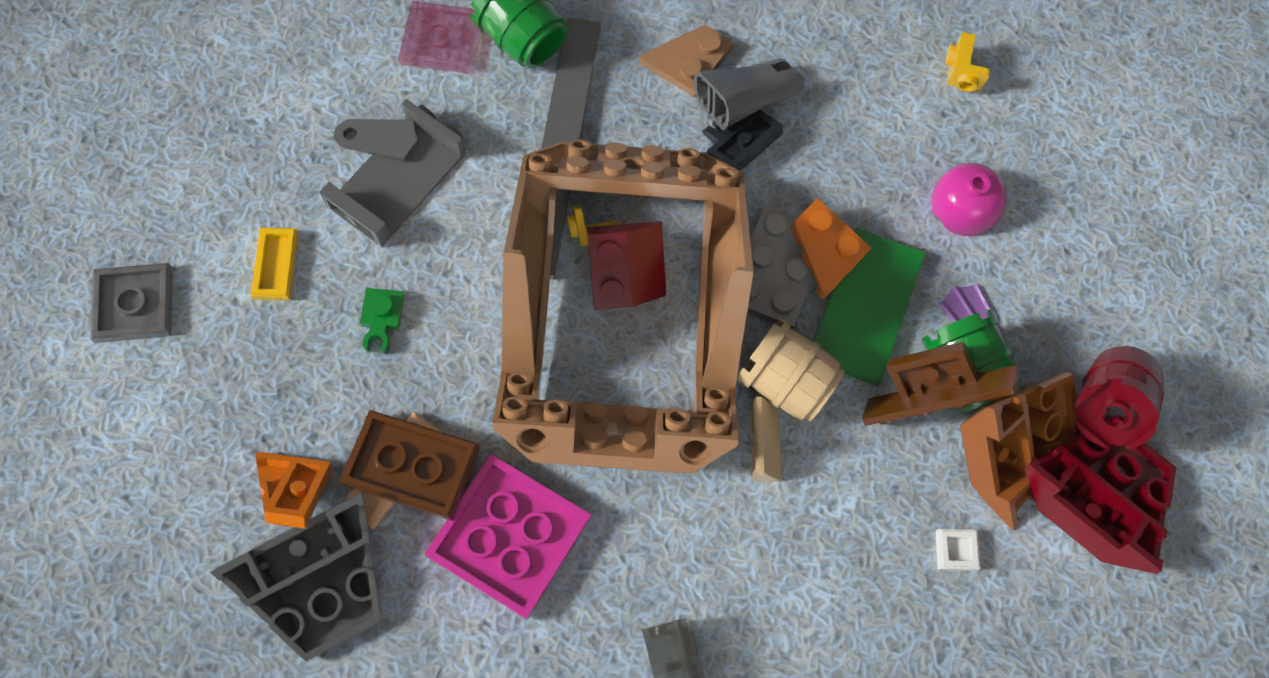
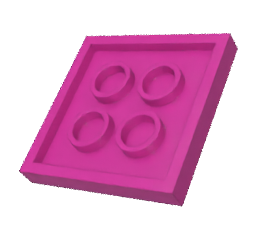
[424,454,591,620]

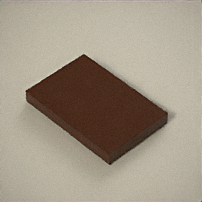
[339,410,481,521]

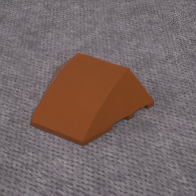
[960,372,1081,530]

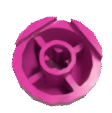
[931,163,1007,236]

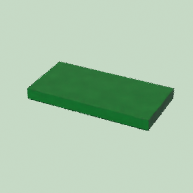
[814,228,926,387]

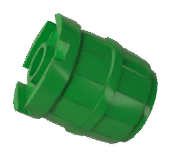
[469,0,568,69]
[921,308,1022,413]

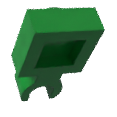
[360,288,405,354]

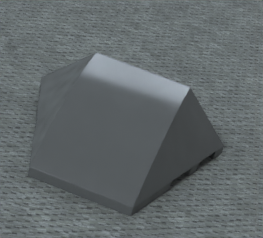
[210,492,382,662]

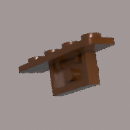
[862,341,1020,426]

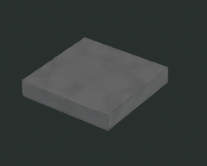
[90,263,172,343]

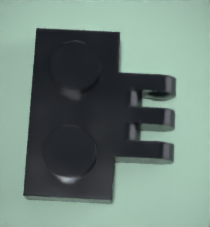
[702,110,783,171]

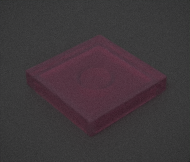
[398,1,478,74]

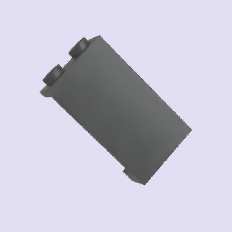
[319,99,466,247]

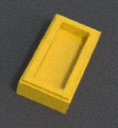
[251,227,299,301]

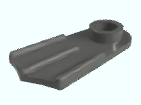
[334,119,418,161]

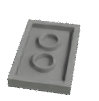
[747,205,814,330]

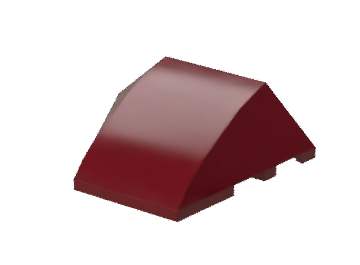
[1025,434,1176,574]

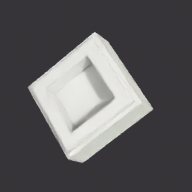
[936,529,981,571]

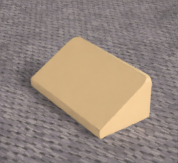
[750,397,782,482]

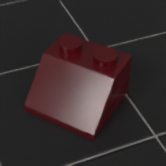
[587,221,666,310]

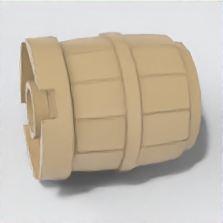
[737,317,845,422]

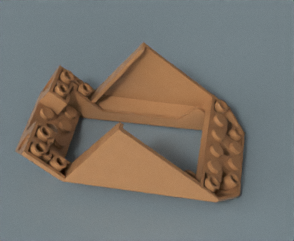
[492,139,754,474]

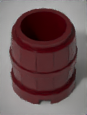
[1074,346,1165,450]

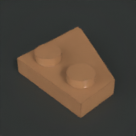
[639,25,734,97]

